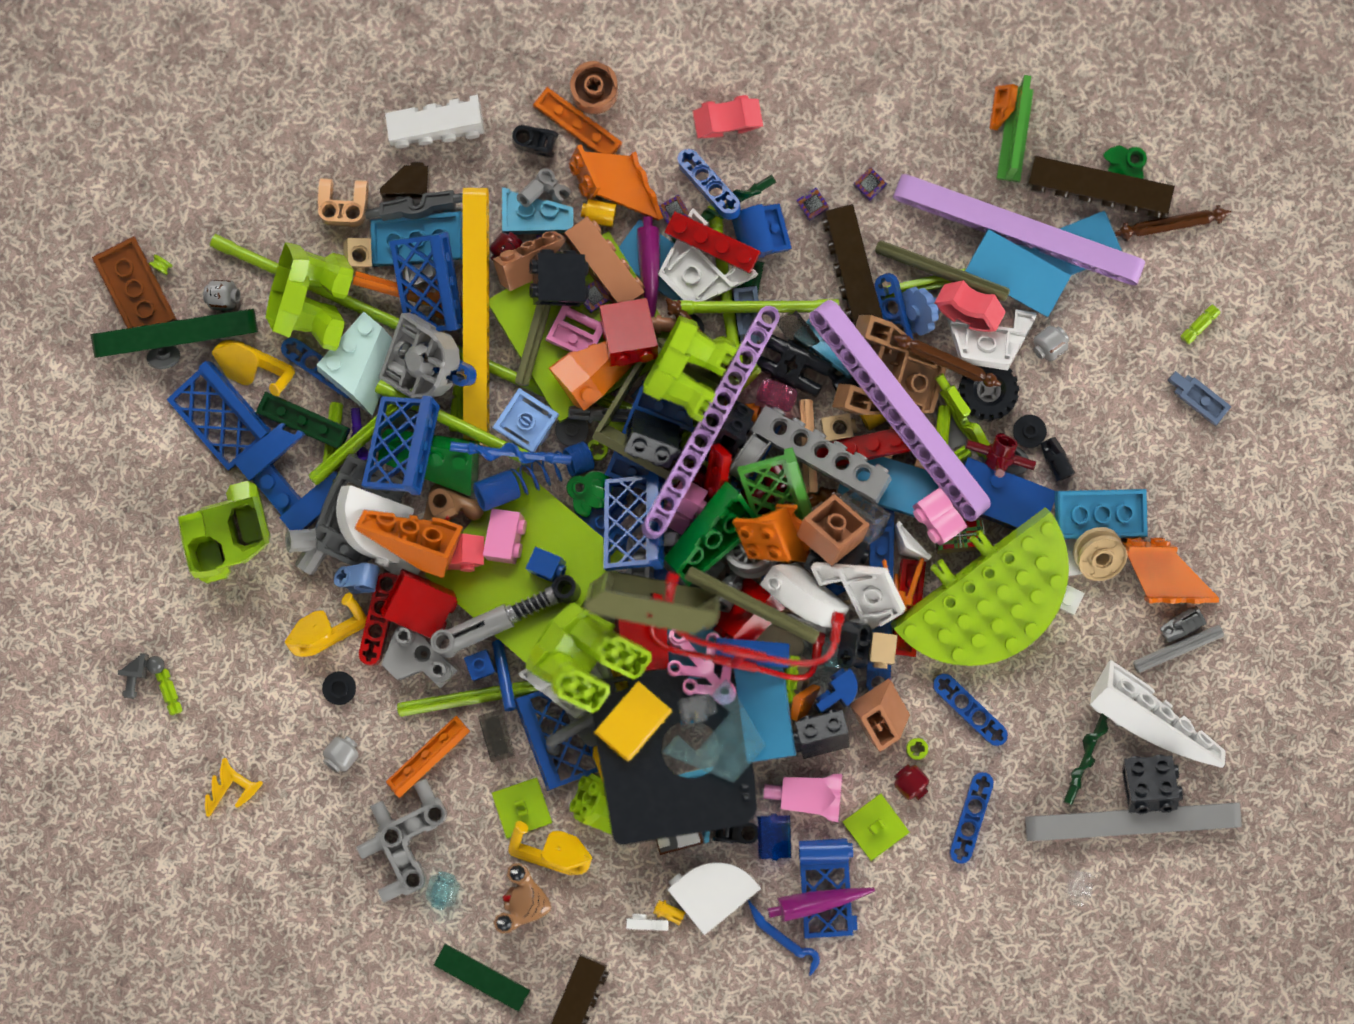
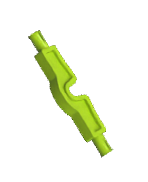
[935,373,990,460]

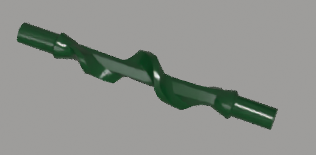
[670,175,777,243]
[1063,713,1109,806]

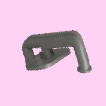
[546,712,597,755]

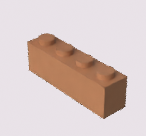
[564,216,645,304]

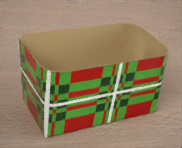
[936,520,985,554]

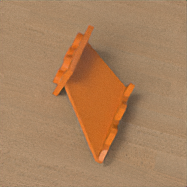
[569,144,663,221]
[733,504,810,563]
[1121,537,1219,604]

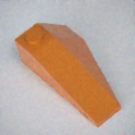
[549,341,636,411]
[355,510,463,578]

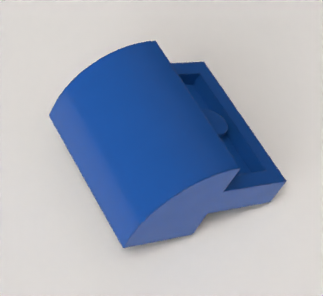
[732,203,792,258]
[814,668,858,713]

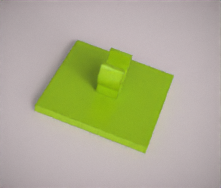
[492,777,552,838]
[842,793,910,861]

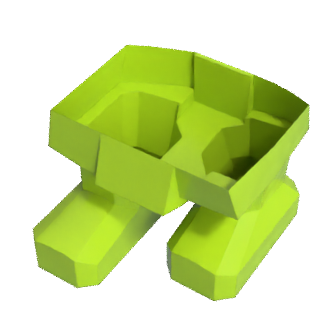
[265,242,353,351]
[643,315,737,422]
[178,481,271,584]
[525,603,651,713]

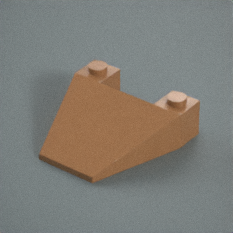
[832,315,946,415]

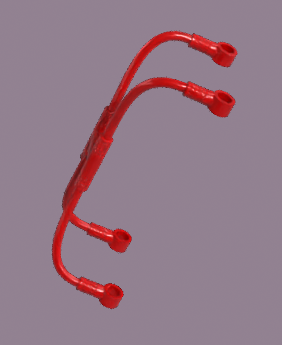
[649,572,845,681]

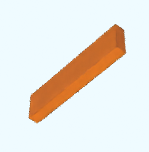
[533,87,622,154]
[386,715,470,798]

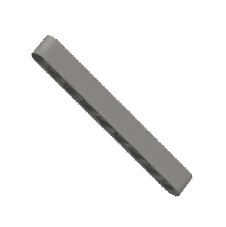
[1025,803,1242,841]

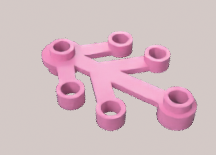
[667,630,736,705]

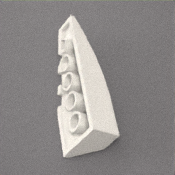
[1090,660,1225,768]

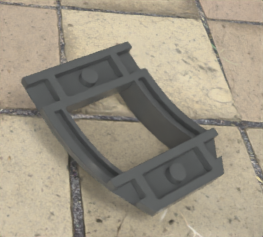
[316,454,406,565]

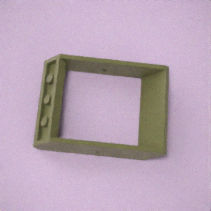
[592,337,739,485]
[584,570,720,634]

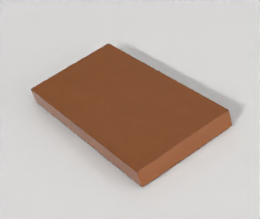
[92,236,177,328]

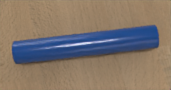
[492,640,516,711]

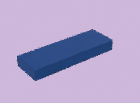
[715,638,789,668]

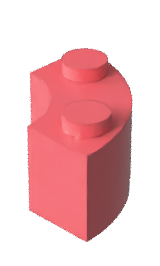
[693,95,763,138]
[934,280,1006,332]
[447,533,484,572]

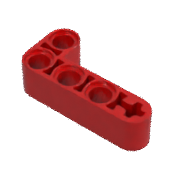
[359,573,398,666]

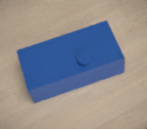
[952,457,1055,530]

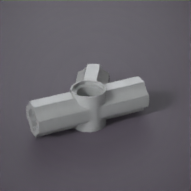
[285,508,341,575]

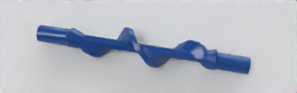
[450,441,572,465]

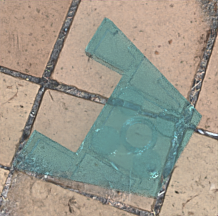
[663,679,766,783]

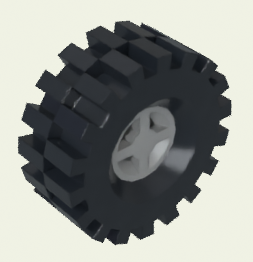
[957,365,1020,422]

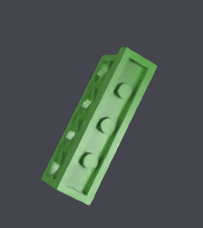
[996,75,1034,183]
[737,447,813,521]

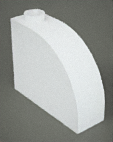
[336,485,414,567]
[760,563,850,627]
[667,862,761,935]

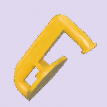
[212,340,295,396]
[285,593,367,657]
[508,821,592,875]

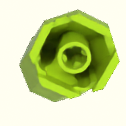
[569,773,612,835]

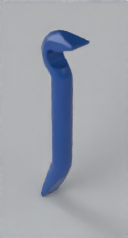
[747,899,820,976]

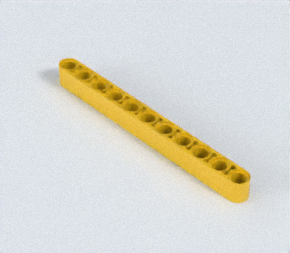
[463,188,489,447]

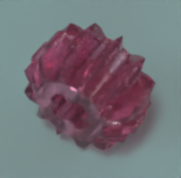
[756,379,798,412]

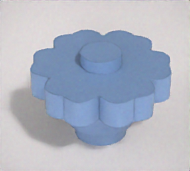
[897,287,941,336]

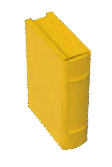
[594,681,672,762]

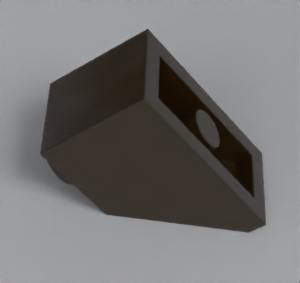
[380,162,430,199]

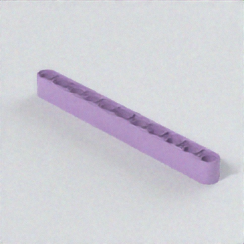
[893,174,1145,285]
[809,300,991,521]
[642,306,780,539]

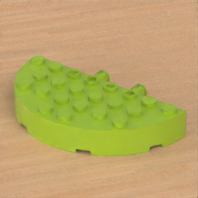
[890,508,1069,666]

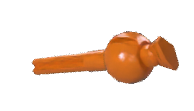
[353,271,463,320]

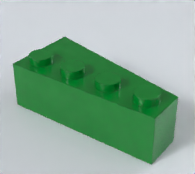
[378,429,480,496]
[664,481,757,586]

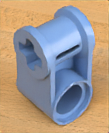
[334,563,380,595]

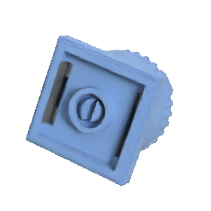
[492,388,559,453]

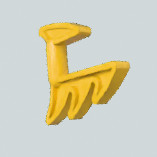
[205,758,263,817]

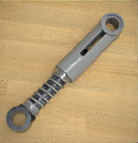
[430,575,581,658]

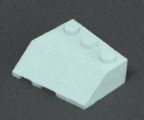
[317,312,392,416]

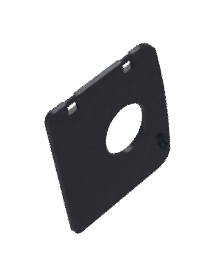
[592,664,757,845]

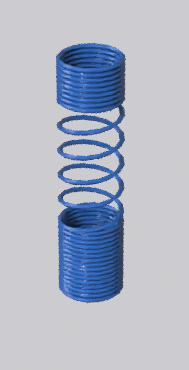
[473,441,595,511]

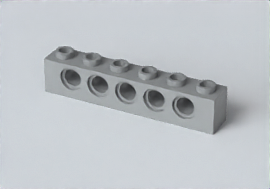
[751,406,892,504]

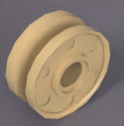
[1072,527,1128,581]

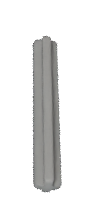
[1133,625,1224,673]

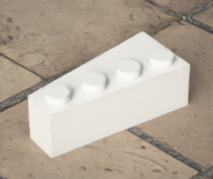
[385,95,485,148]

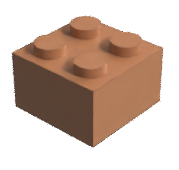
[797,494,870,566]

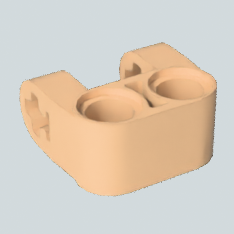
[318,178,369,227]

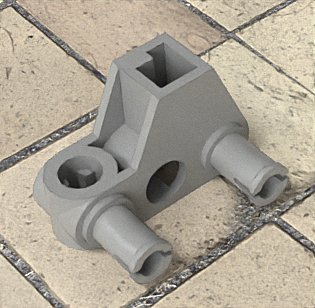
[381,626,457,688]

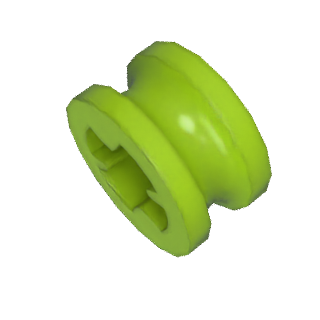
[149,254,173,275]
[588,439,608,461]
[906,738,928,760]

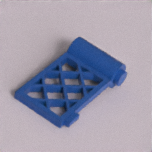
[798,838,858,938]

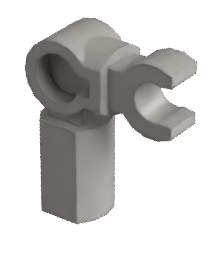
[517,168,571,207]

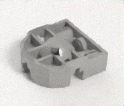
[379,313,460,398]

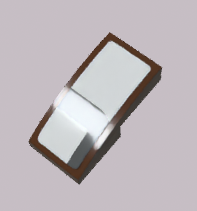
[656,832,705,855]

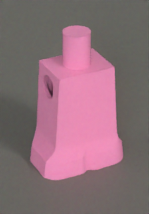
[764,774,842,822]

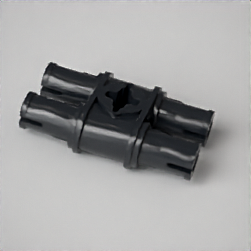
[756,334,833,398]

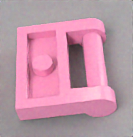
[546,306,603,352]

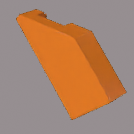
[990,84,1018,131]
[790,684,821,721]

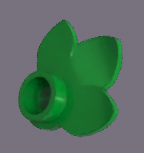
[1103,145,1147,179]
[566,471,609,517]

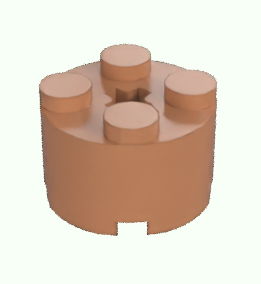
[570,61,618,114]

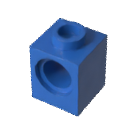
[525,546,566,583]
[464,649,497,681]

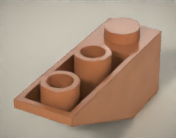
[493,231,566,291]

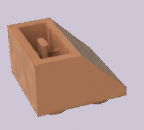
[849,678,910,752]

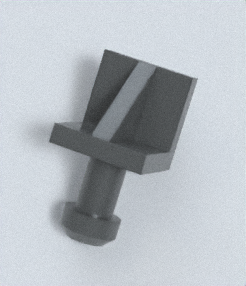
[118,653,165,699]

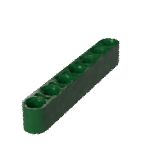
[90,309,258,358]

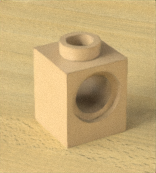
[343,238,372,275]
[820,413,857,442]
[868,632,897,669]

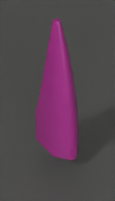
[637,216,661,317]
[767,887,875,922]

